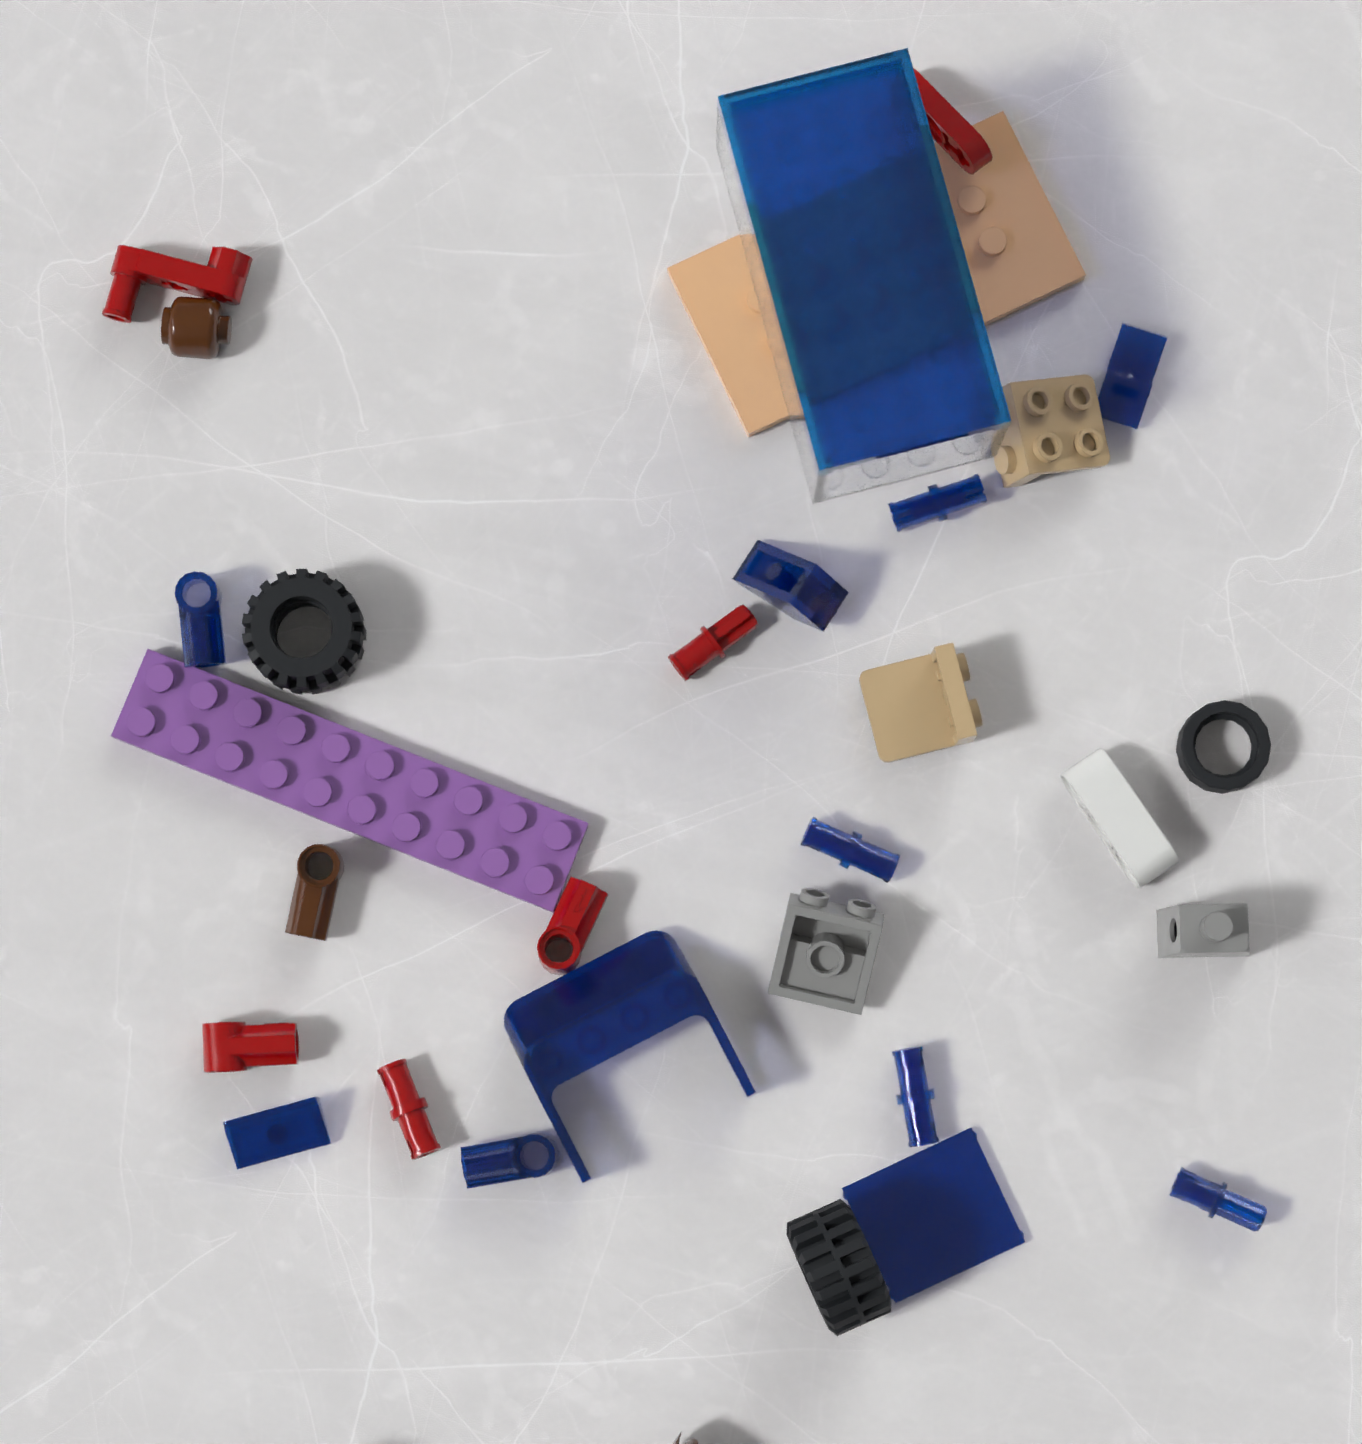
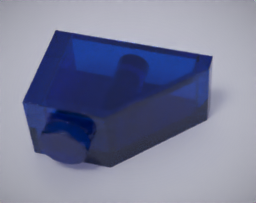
[732,540,849,632]

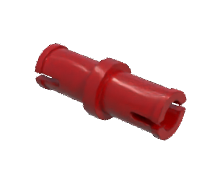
[377,1059,441,1160]

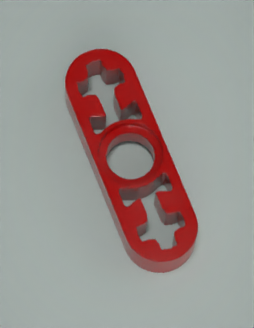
[890,67,993,175]

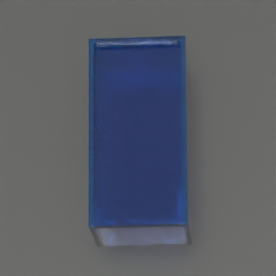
[716,48,1011,504]

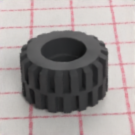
[242,569,366,695]
[786,1199,891,1336]

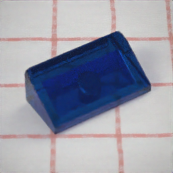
[222,1097,331,1169]

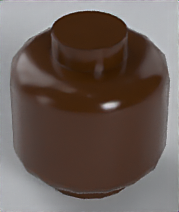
[161,296,232,359]

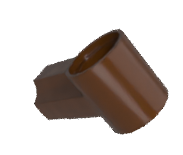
[285,844,344,941]

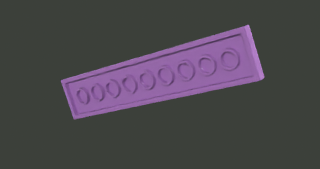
[111,649,589,913]

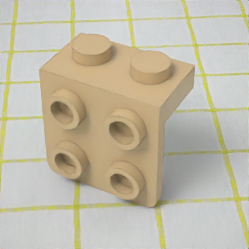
[985,375,1110,488]
[859,642,982,763]

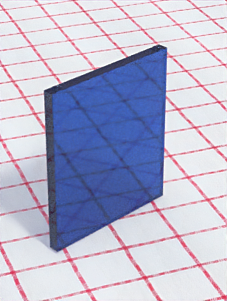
[841,1127,1025,1303]

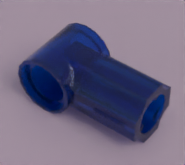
[175,571,227,668]
[461,1134,560,1189]

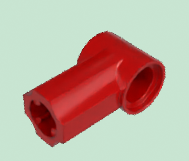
[537,877,608,975]
[202,1022,299,1073]

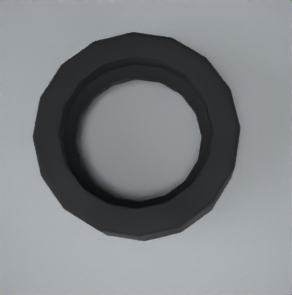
[1176,700,1271,794]

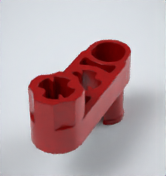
[102,245,253,323]

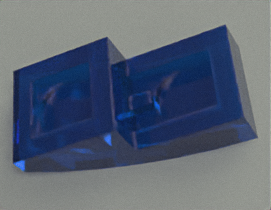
[1098,322,1167,429]

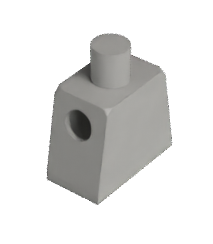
[1156,903,1250,958]

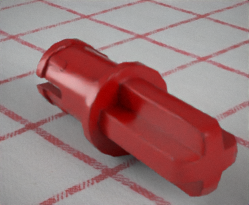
[668,605,758,681]

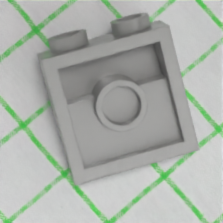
[768,888,884,1015]

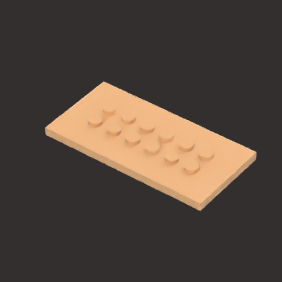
[667,111,1086,438]

